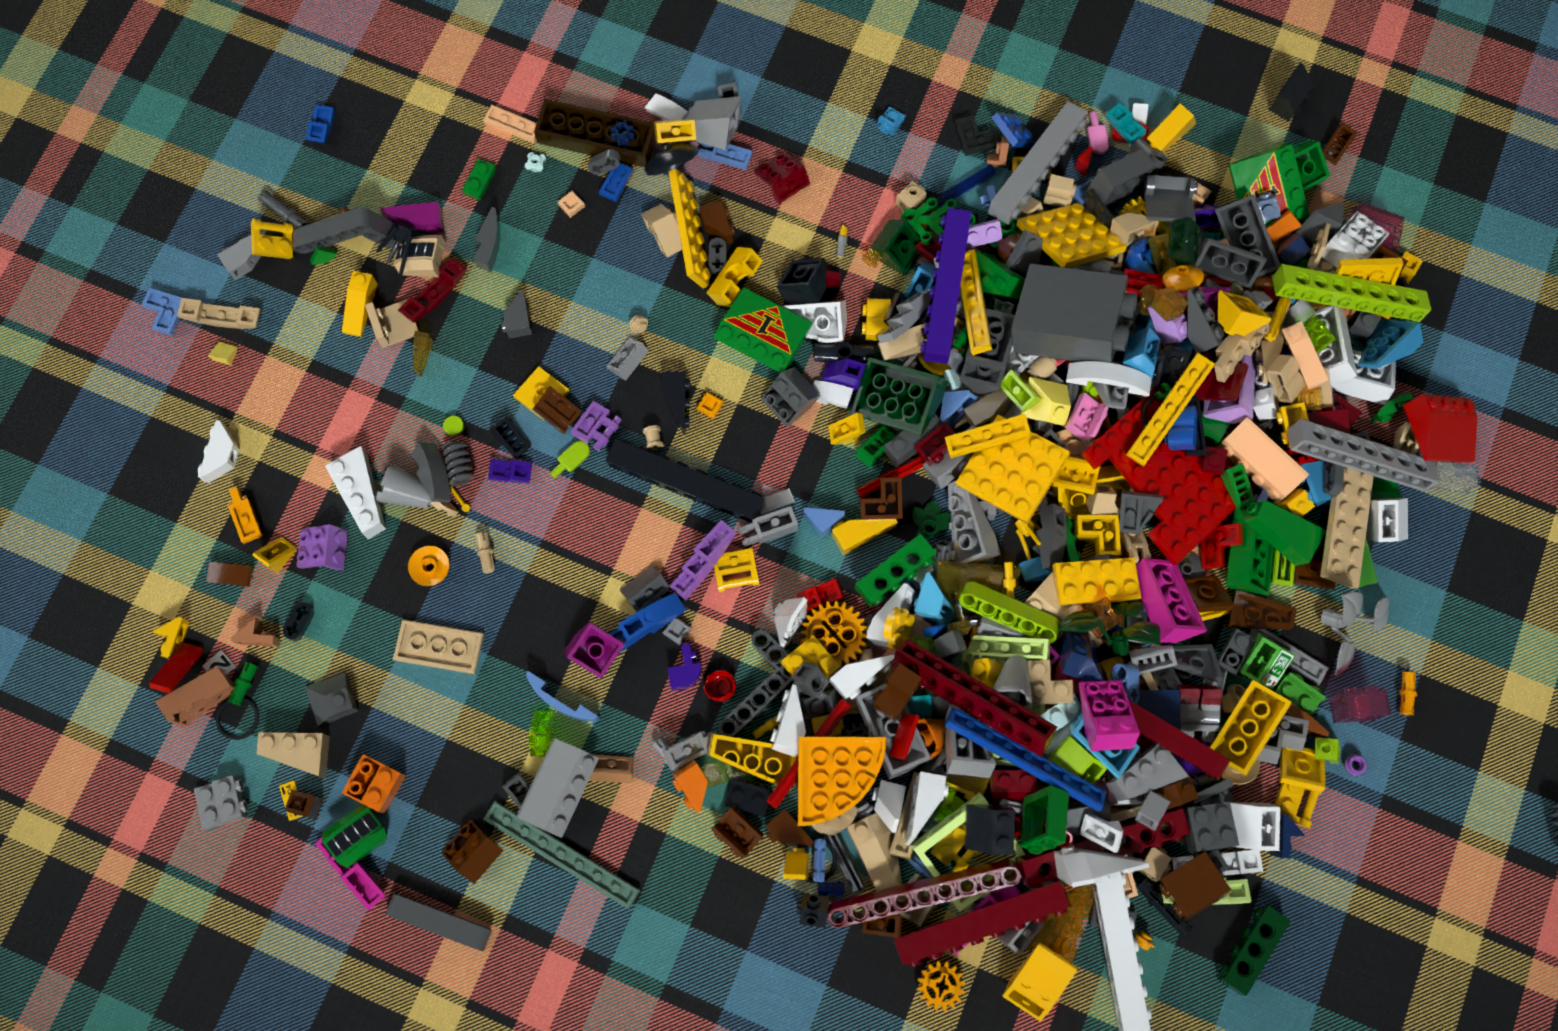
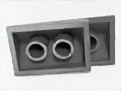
[960,308,1015,395]

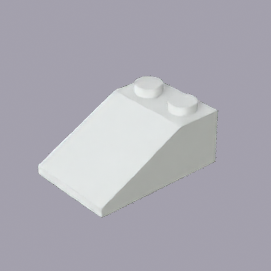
[905,771,949,845]

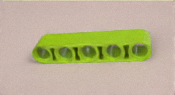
[959,582,1061,643]

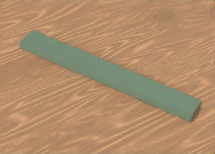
[483,801,640,909]

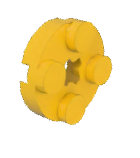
[883,607,915,650]

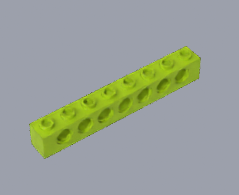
[1272,264,1431,322]

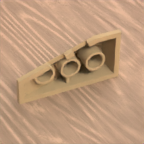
[1024,572,1103,647]
[846,813,903,906]

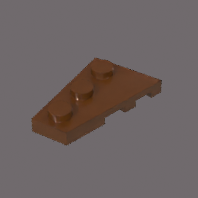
[1227,589,1297,630]

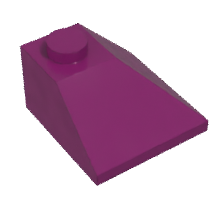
[564,622,625,679]

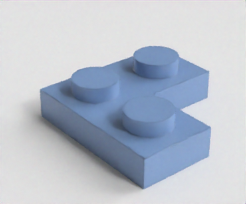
[141,288,182,336]

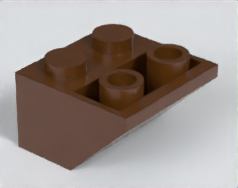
[441,820,504,884]

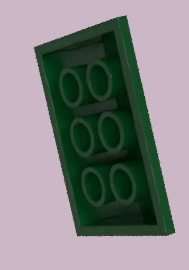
[850,358,948,435]

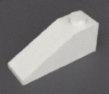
[866,583,915,647]

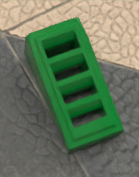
[856,425,897,468]
[1220,463,1255,510]

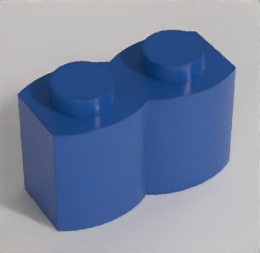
[1164,406,1197,450]

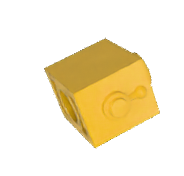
[1271,489,1315,517]

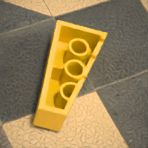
[708,734,796,791]

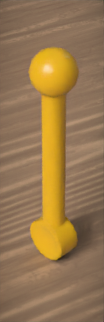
[448,478,470,512]

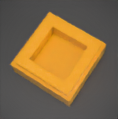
[696,392,724,419]

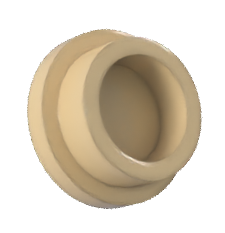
[629,315,648,334]

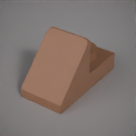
[231,618,280,648]

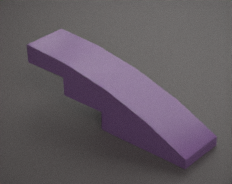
[670,520,736,601]

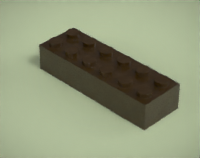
[534,99,655,168]

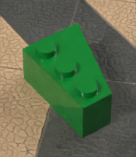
[976,250,1025,300]

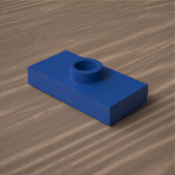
[599,163,634,203]

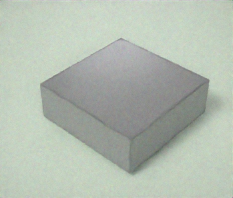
[663,618,692,646]

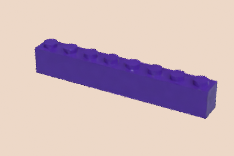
[921,208,972,364]

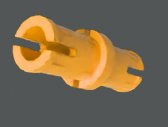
[1399,672,1417,716]

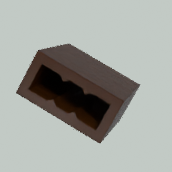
[1159,852,1231,921]

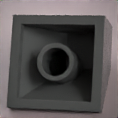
[305,672,359,727]

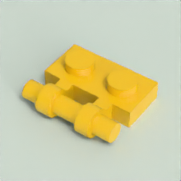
[929,823,979,872]

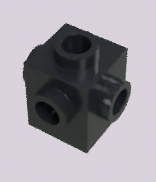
[796,893,829,928]

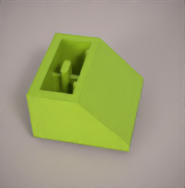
[1048,734,1107,785]

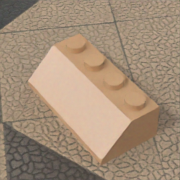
[1219,417,1309,503]

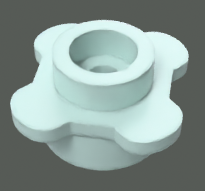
[525,152,546,172]

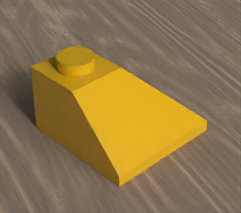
[1218,290,1272,336]

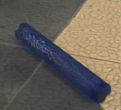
[930,165,996,209]

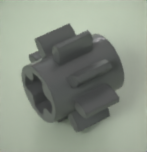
[931,540,956,565]

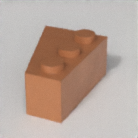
[155,666,235,727]

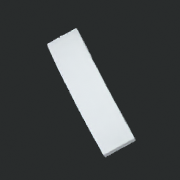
[1066,361,1152,396]
[1171,850,1263,876]

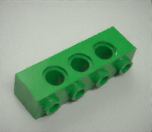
[855,534,936,607]

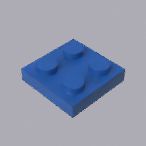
[992,112,1035,149]

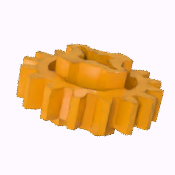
[917,961,965,1011]

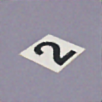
[203,650,236,674]

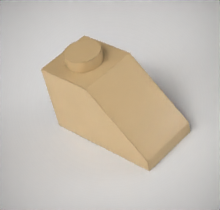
[1110,212,1158,246]

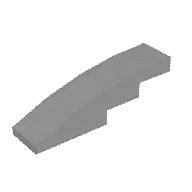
[877,289,932,343]

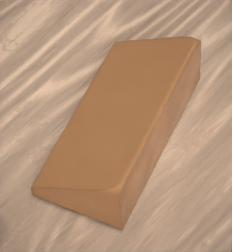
[590,754,634,783]

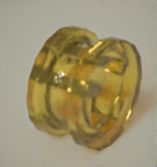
[862,249,882,267]

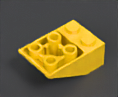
[1002,942,1078,1022]

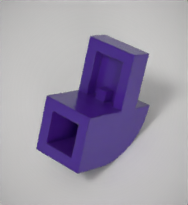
[668,643,702,692]

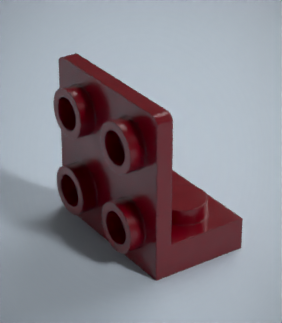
[754,152,810,204]
[1195,352,1249,401]

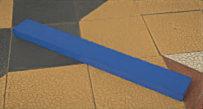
[945,707,1106,812]

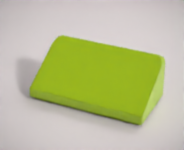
[1000,369,1042,412]

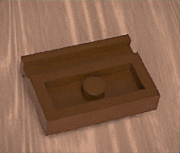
[532,386,582,434]

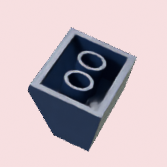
[1059,631,1104,682]

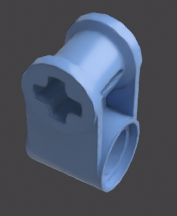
[1111,664,1140,704]

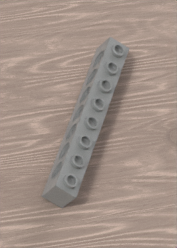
[1288,419,1440,492]

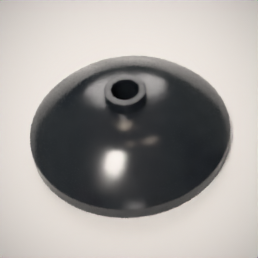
[644,142,699,176]

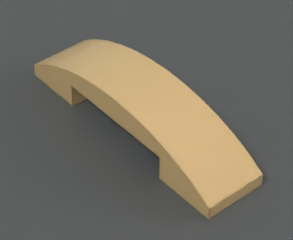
[177,298,261,329]

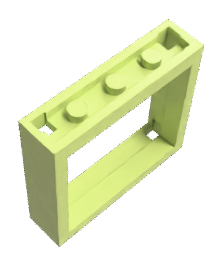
[910,793,1025,912]

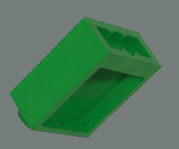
[1020,785,1069,854]

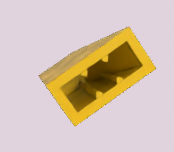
[1147,103,1196,153]

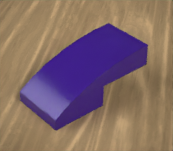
[488,459,532,483]

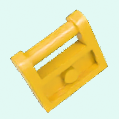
[251,219,293,259]
[714,548,759,592]
[1274,783,1322,829]

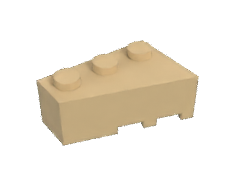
[256,732,330,779]

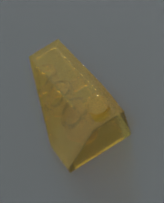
[1026,884,1094,963]

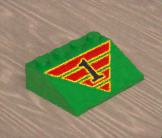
[1228,143,1310,226]
[713,288,813,373]

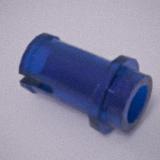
[818,880,844,898]

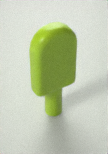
[549,440,590,479]

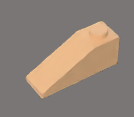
[1282,321,1329,389]

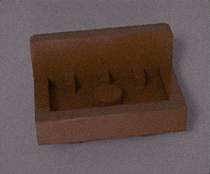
[711,806,764,859]

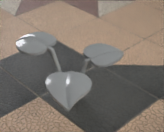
[1321,592,1390,676]

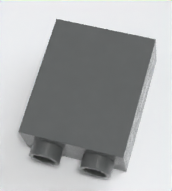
[1011,264,1137,363]

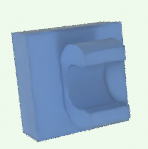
[980,185,998,209]

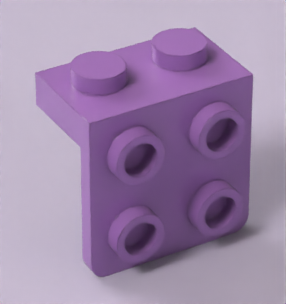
[297,524,348,571]

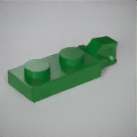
[1064,516,1082,562]

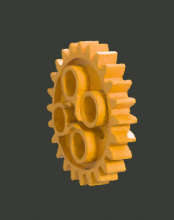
[800,601,867,669]

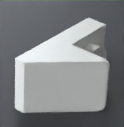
[1080,813,1123,853]

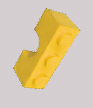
[707,247,763,307]

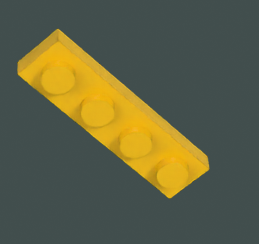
[945,414,1031,458]

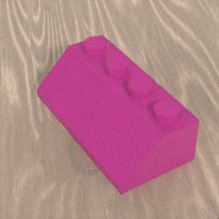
[1136,558,1207,643]

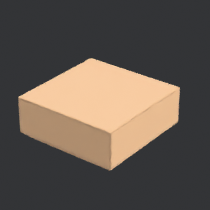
[557,191,585,218]

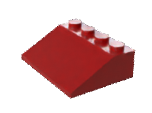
[1403,394,1478,463]

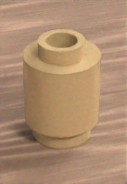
[1026,357,1057,380]

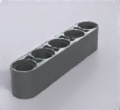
[385,893,492,952]

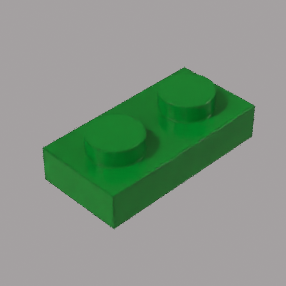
[462,159,496,201]

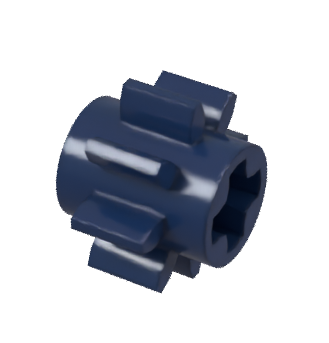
[610,121,635,146]

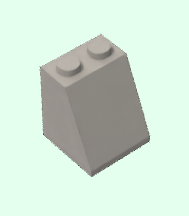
[682,97,742,150]

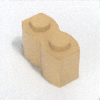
[1042,174,1077,208]
[1267,355,1305,403]

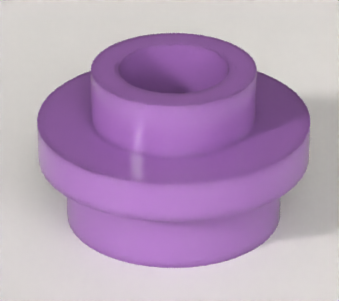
[1344,754,1367,776]

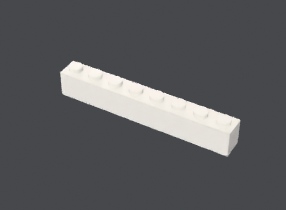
[1092,872,1154,1031]

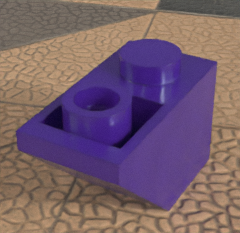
[821,358,866,392]

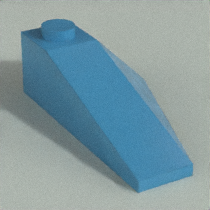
[1358,318,1424,369]

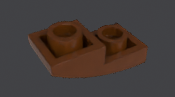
[206,562,252,587]

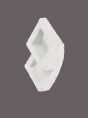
[645,94,688,120]
[813,380,853,409]

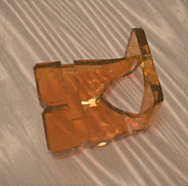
[1080,596,1125,639]

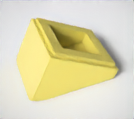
[208,342,238,365]

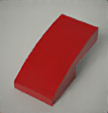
[797,578,845,612]

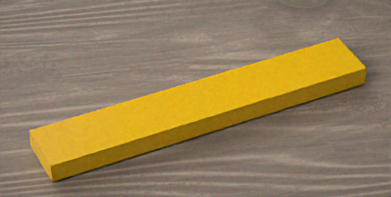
[960,249,992,355]
[1126,353,1215,467]

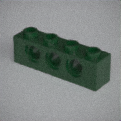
[1218,905,1291,996]

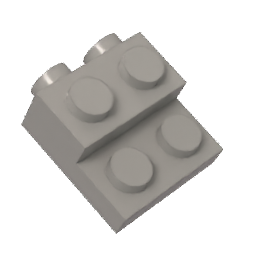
[194,775,248,831]

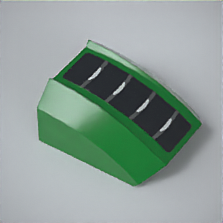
[322,804,387,868]

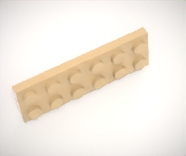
[1320,467,1374,589]

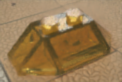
[936,561,1021,601]

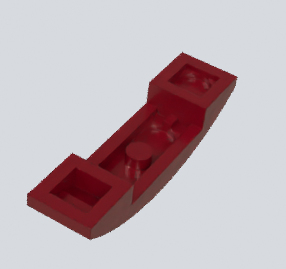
[398,258,467,323]

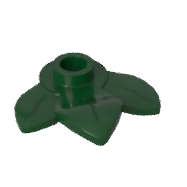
[912,500,951,539]

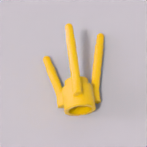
[1015,519,1042,560]

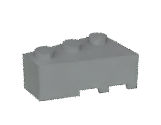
[944,704,996,778]
[1106,743,1189,801]

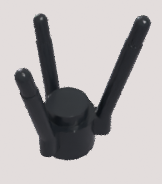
[376,224,413,275]

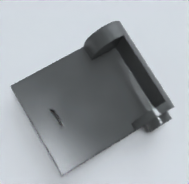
[1144,175,1198,223]

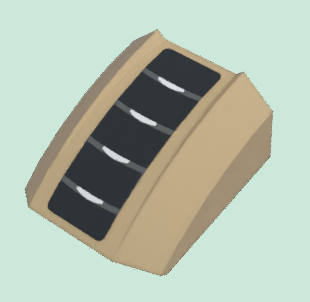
[394,235,446,277]

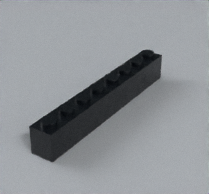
[606,439,765,523]

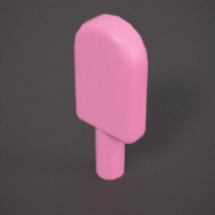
[1086,112,1109,155]

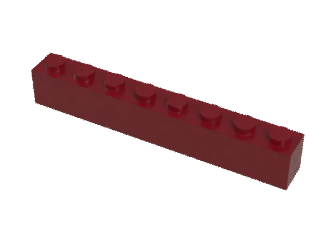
[894,880,1072,967]

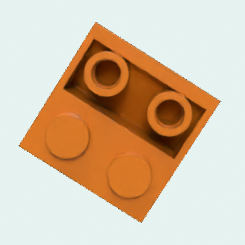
[342,754,406,814]

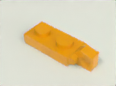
[228,487,263,544]

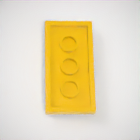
[1052,557,1141,606]

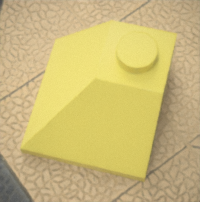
[1020,377,1071,426]

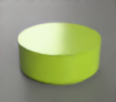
[443,416,464,437]

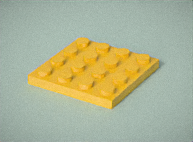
[1016,203,1127,268]
[955,415,1070,524]

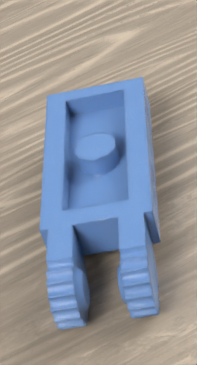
[697,143,753,171]

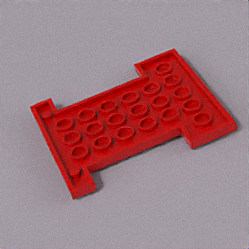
[1081,386,1255,566]

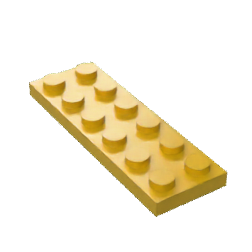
[668,168,711,288]

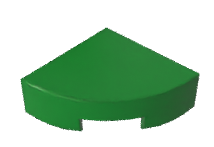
[310,245,337,265]

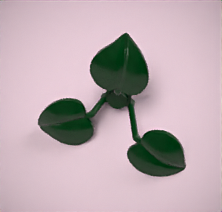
[1059,599,1161,656]

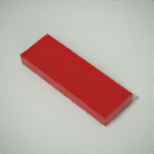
[149,642,203,694]

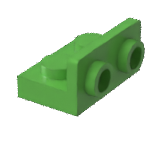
[1274,672,1326,716]

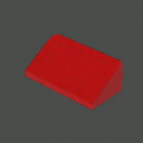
[890,714,919,760]

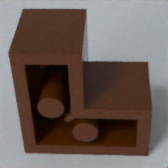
[859,477,903,520]
[873,663,922,722]

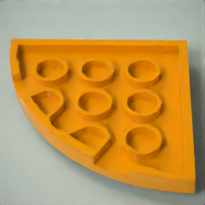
[798,737,886,826]

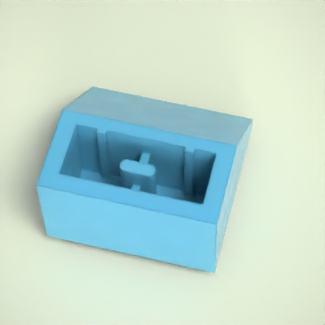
[914,572,955,625]

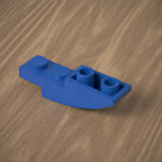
[609,593,687,653]

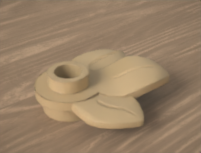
[1221,684,1246,714]

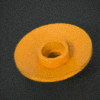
[1162,265,1204,291]
[408,546,450,586]

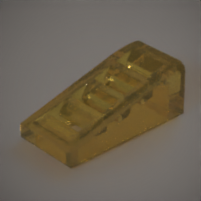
[413,331,433,377]
[1280,387,1323,410]

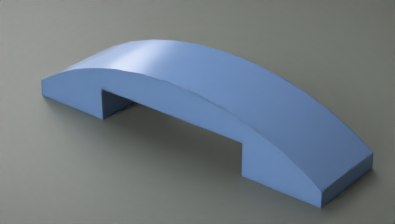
[526,671,600,722]

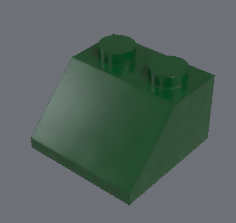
[869,219,921,276]

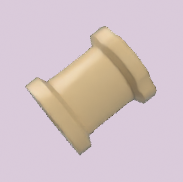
[643,425,664,451]

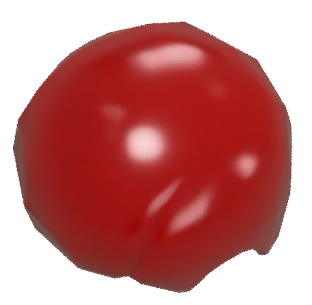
[703,670,736,702]

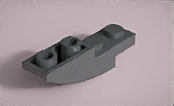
[1036,491,1067,572]

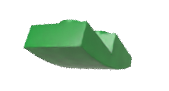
[1370,392,1413,424]

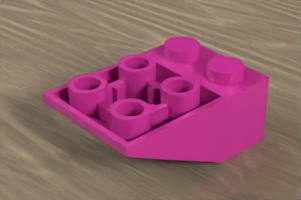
[1079,680,1140,751]

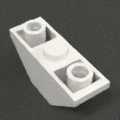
[198,420,240,483]

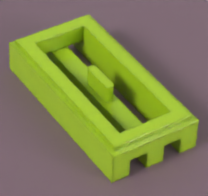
[1271,548,1295,588]

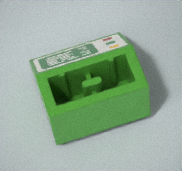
[1239,633,1296,690]

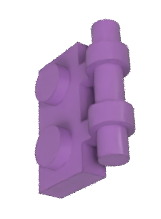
[571,401,622,451]

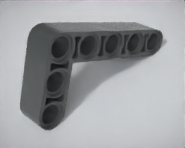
[293,208,397,253]
[719,630,794,737]

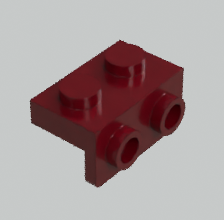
[914,422,956,467]

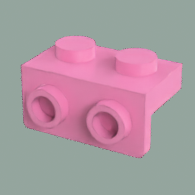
[1065,393,1109,441]

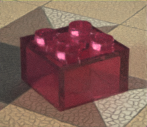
[1329,686,1391,723]

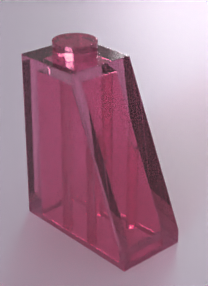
[1348,202,1405,253]

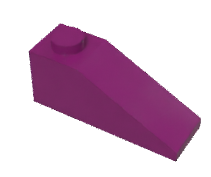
[380,202,444,234]

